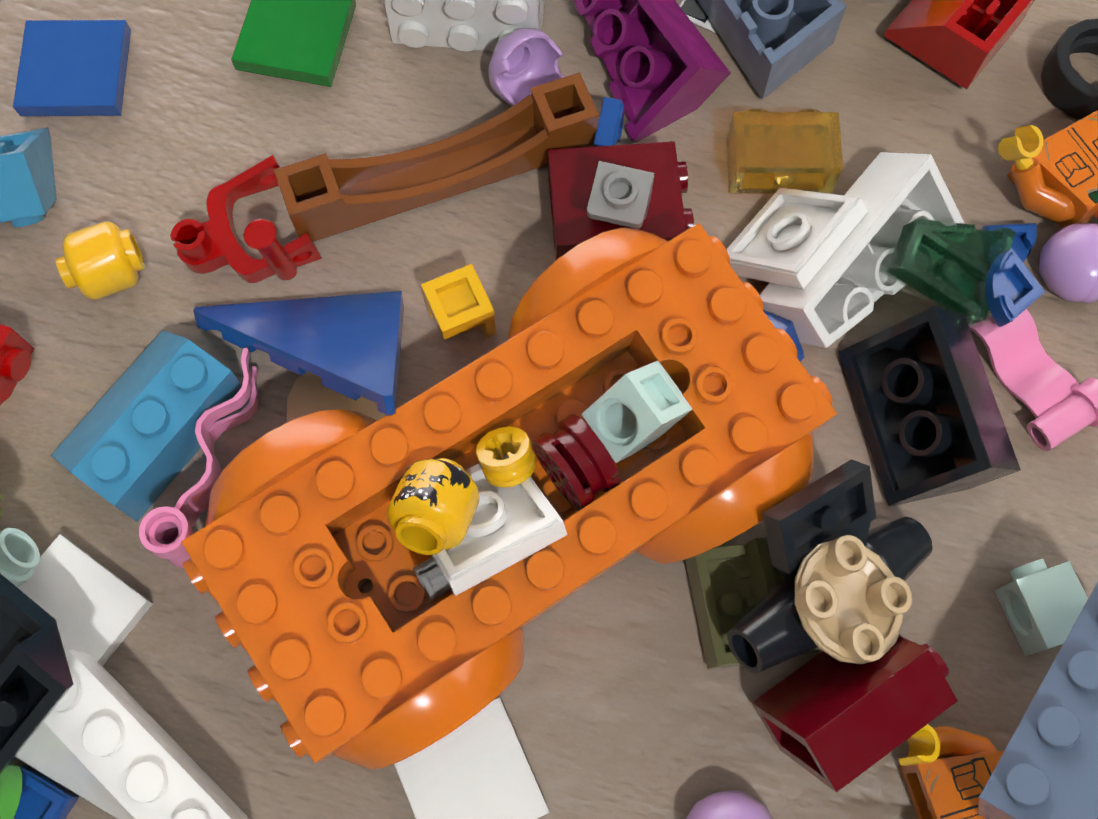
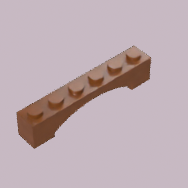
[274,72,599,242]

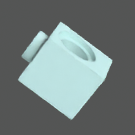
[581,361,692,463]
[995,559,1088,656]

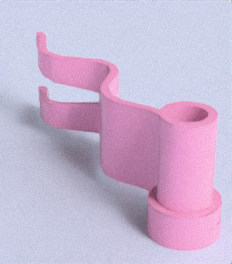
[927,251,1098,451]
[139,348,260,568]

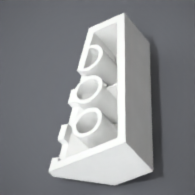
[760,152,970,348]
[15,648,250,819]

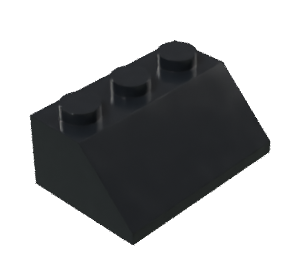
[839,306,1021,506]

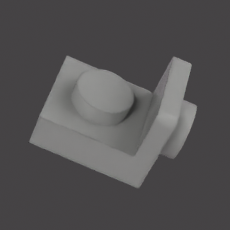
[587,161,655,229]

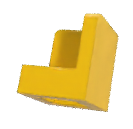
[421,264,496,340]

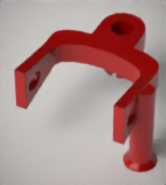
[170,155,322,283]

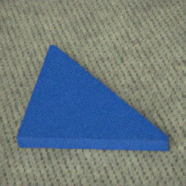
[193,291,404,416]

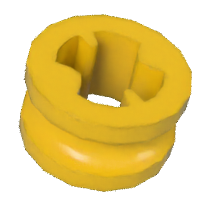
[476,426,536,488]

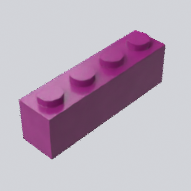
[573,0,731,142]

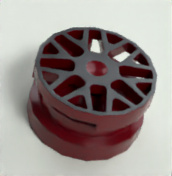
[532,414,621,511]

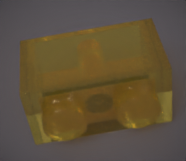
[726,109,843,194]

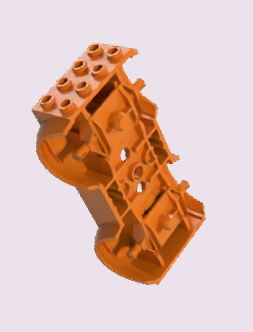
[181,223,838,770]

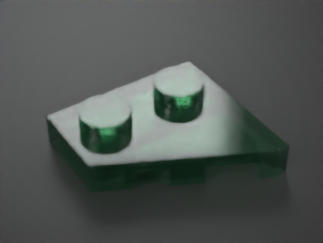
[887,219,1016,325]

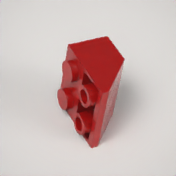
[884,0,1035,90]

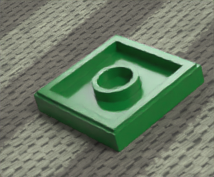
[231,0,356,87]

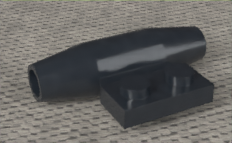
[727,459,933,673]

